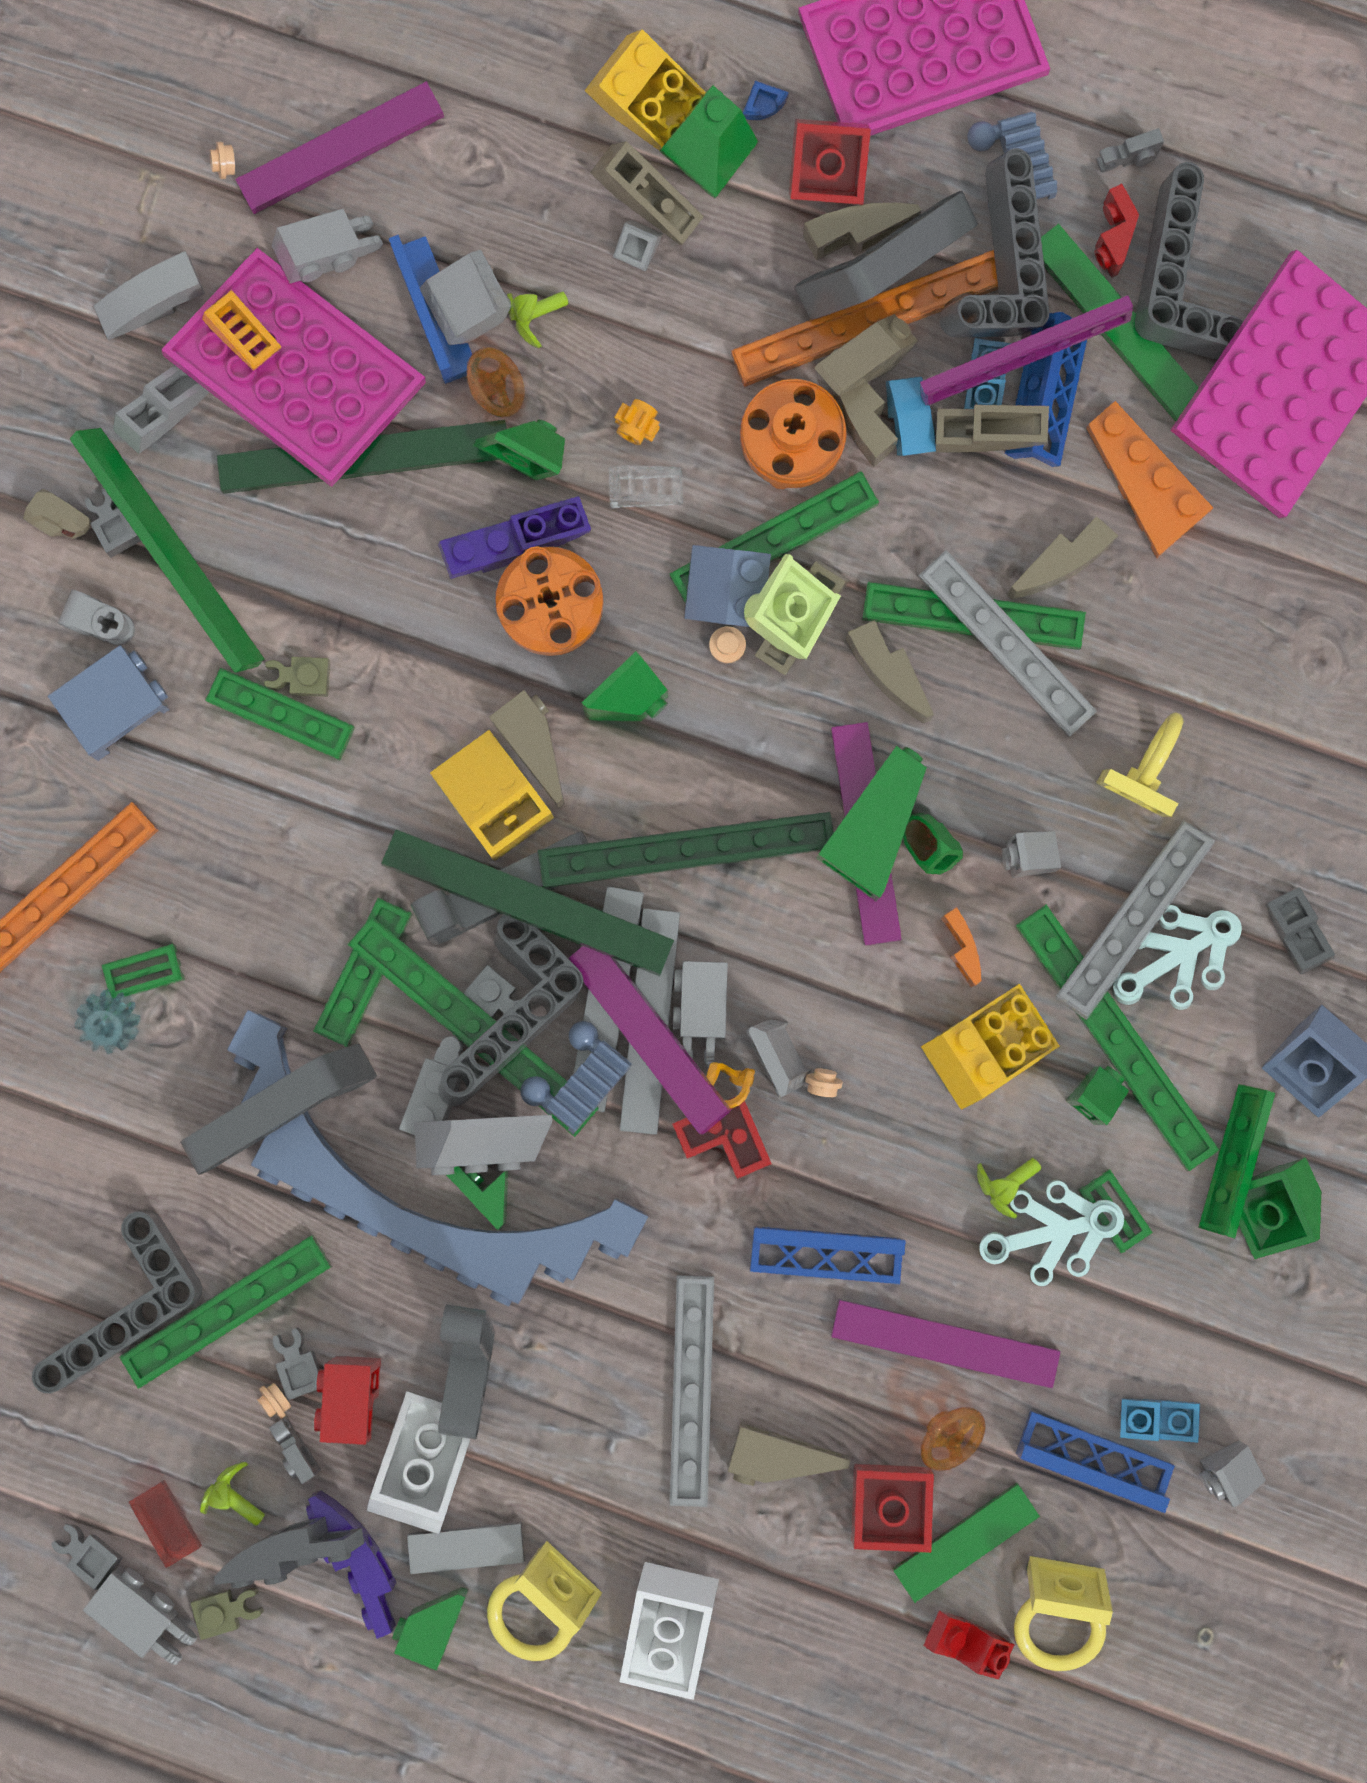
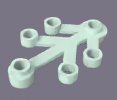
[1113,905,1242,1010]
[980,1180,1124,1286]

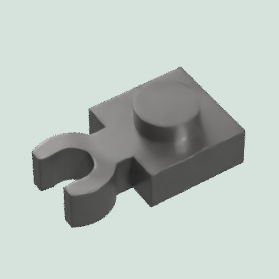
[1096,128,1164,173]
[85,489,141,558]
[464,965,532,1017]
[273,1327,320,1400]
[269,1417,321,1484]
[51,1524,123,1590]

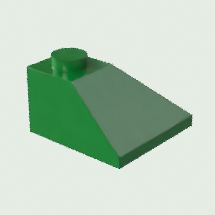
[660,85,759,199]
[473,419,565,480]
[581,651,668,721]
[1239,1157,1322,1260]

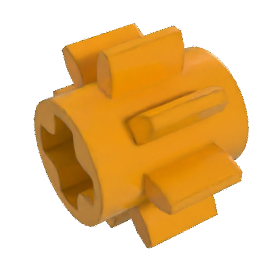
[614,399,660,445]

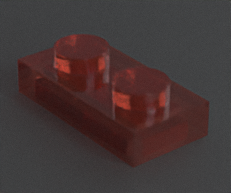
[128,1480,202,1568]

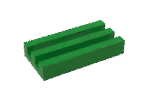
[101,944,185,1001]
[1078,1169,1153,1253]

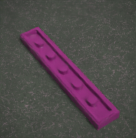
[235,81,444,214]
[920,295,1133,406]
[831,722,902,946]
[568,946,732,1134]
[831,1299,1061,1389]

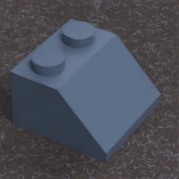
[684,545,771,627]
[1262,1005,1367,1118]

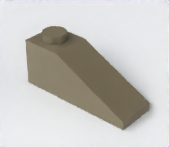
[590,141,704,245]
[814,314,918,396]
[489,690,565,808]
[727,1422,851,1486]

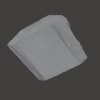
[420,250,511,345]
[746,1019,812,1098]

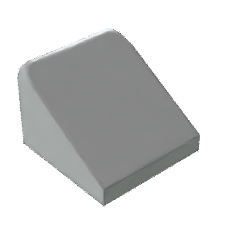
[613,220,663,271]

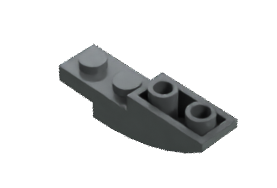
[214,1517,364,1588]

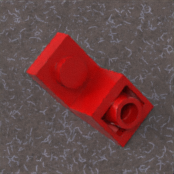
[1094,183,1139,278]
[923,1610,1015,1680]

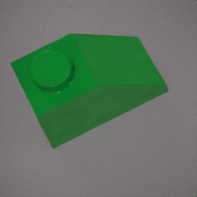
[1066,1065,1129,1125]
[392,1587,469,1671]

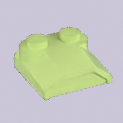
[744,554,841,659]

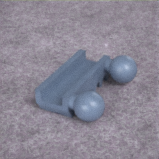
[967,112,1057,208]
[520,1021,632,1135]

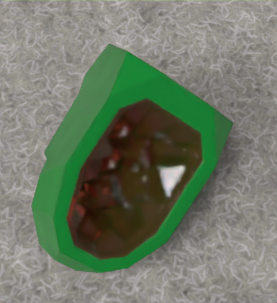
[903,813,963,875]

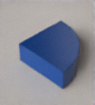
[743,81,789,120]

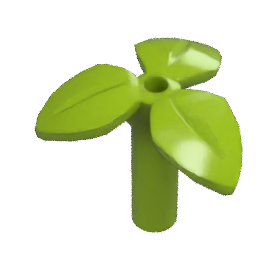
[507,292,568,348]
[977,1158,1041,1219]
[200,1462,265,1526]

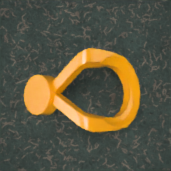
[706,1062,755,1109]

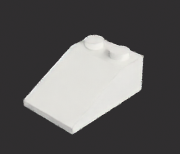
[367,1392,470,1534]
[619,1562,719,1700]

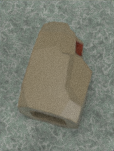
[23,488,92,539]

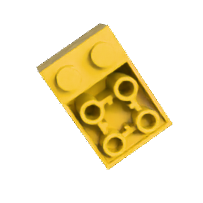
[584,29,705,151]
[430,730,554,861]
[921,984,1060,1110]

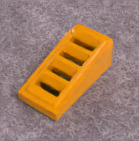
[202,290,281,371]

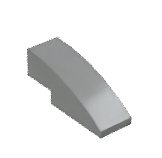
[94,251,205,340]
[113,365,209,454]

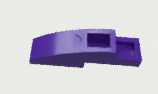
[438,496,591,579]
[306,1490,396,1639]

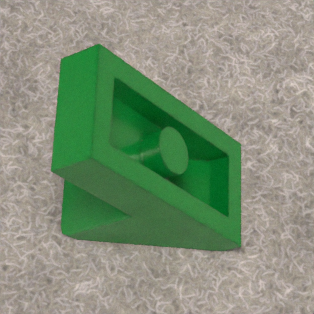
[446,1166,508,1230]

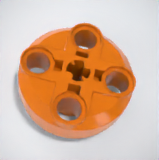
[740,379,846,489]
[496,546,604,656]

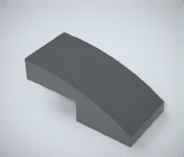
[1266,887,1336,975]

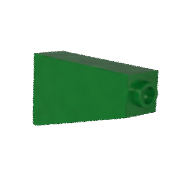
[816,746,927,901]

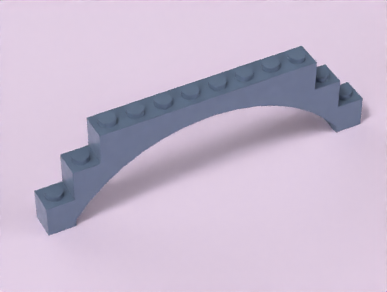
[227,1010,649,1306]

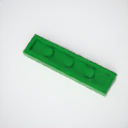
[205,668,355,761]
[313,898,413,1047]
[1198,1084,1276,1239]
[892,1483,1040,1603]

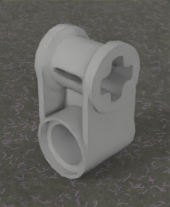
[58,589,135,646]

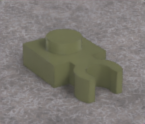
[264,657,330,697]
[191,1587,264,1640]

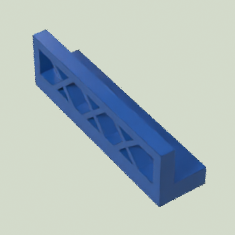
[388,235,478,384]
[1005,312,1087,467]
[750,1226,906,1284]
[1015,1411,1175,1513]

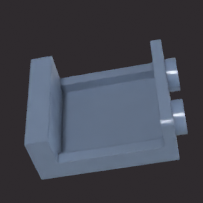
[47,645,170,761]

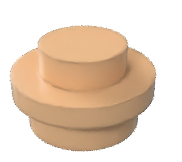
[210,142,235,179]
[709,626,746,663]
[805,1068,843,1097]
[257,1383,291,1419]

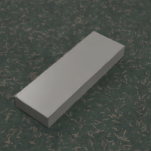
[407,1522,525,1574]

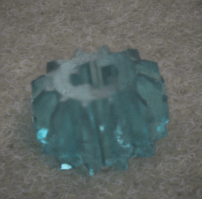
[74,989,141,1055]

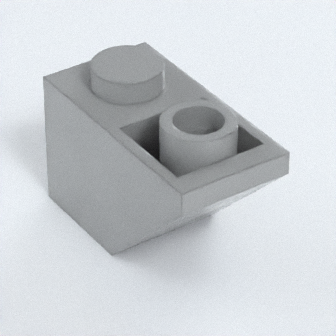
[1002,831,1061,878]
[1199,1440,1266,1508]

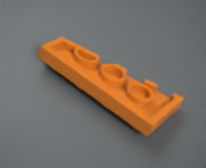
[1086,401,1213,559]

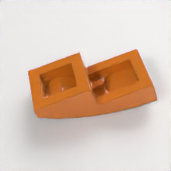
[941,907,982,987]

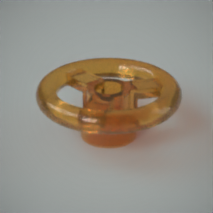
[466,347,525,417]
[921,1407,986,1471]

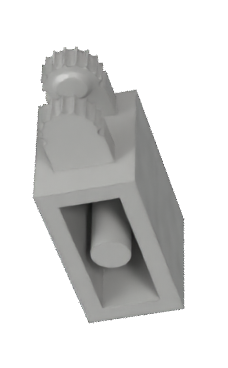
[272,209,383,283]
[673,961,728,1068]
[399,1036,464,1135]
[82,1566,197,1665]

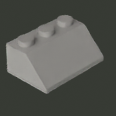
[414,1115,552,1175]

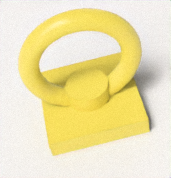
[1096,712,1184,817]
[487,1541,602,1661]
[1014,1556,1113,1671]

